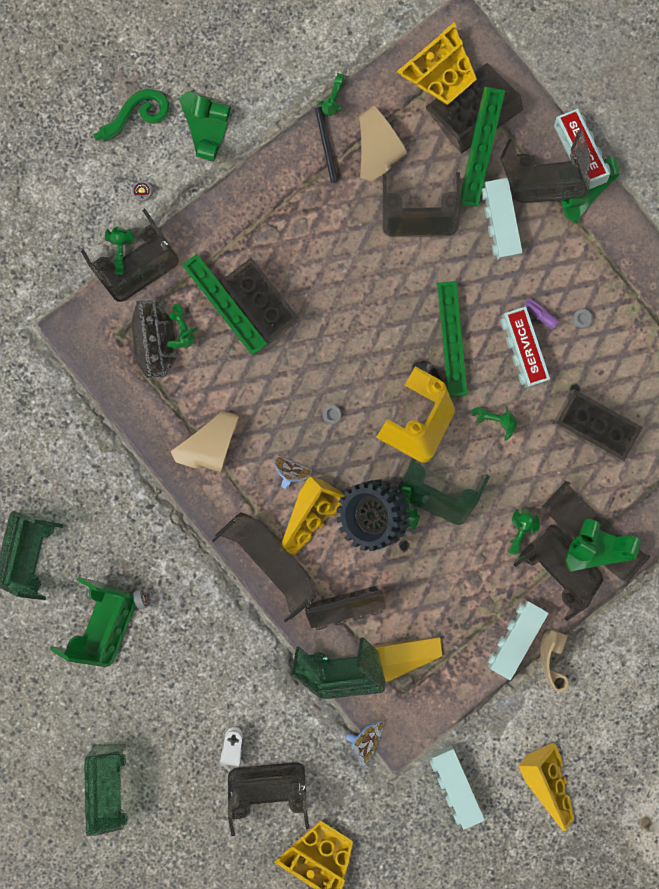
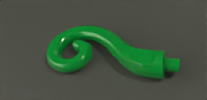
[93,89,169,142]

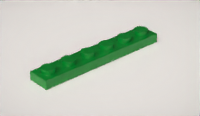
[458,86,505,207]
[182,254,268,356]
[437,281,467,397]

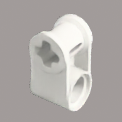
[220,727,243,767]

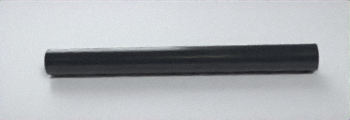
[315,107,338,183]

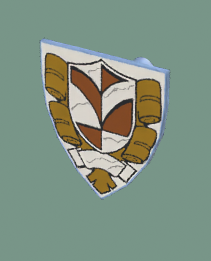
[274,455,313,489]
[346,721,384,767]

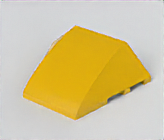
[396,22,477,105]
[274,820,353,889]

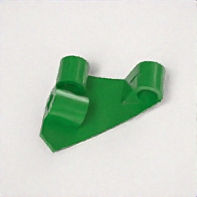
[179,91,231,162]
[559,157,621,224]
[565,519,642,571]

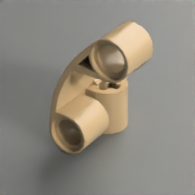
[359,106,407,182]
[171,411,240,473]
[540,629,569,692]

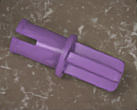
[523,298,559,330]

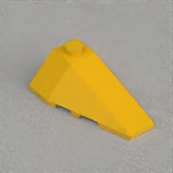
[280,476,345,555]
[364,637,442,684]
[518,743,574,831]

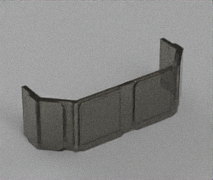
[541,480,651,583]
[212,512,317,623]

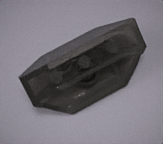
[131,300,177,378]

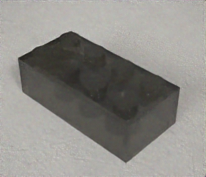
[221,258,299,344]
[552,390,643,461]

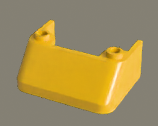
[376,366,455,463]

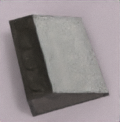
[425,63,523,154]
[305,584,386,630]

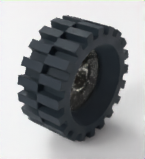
[337,479,410,551]

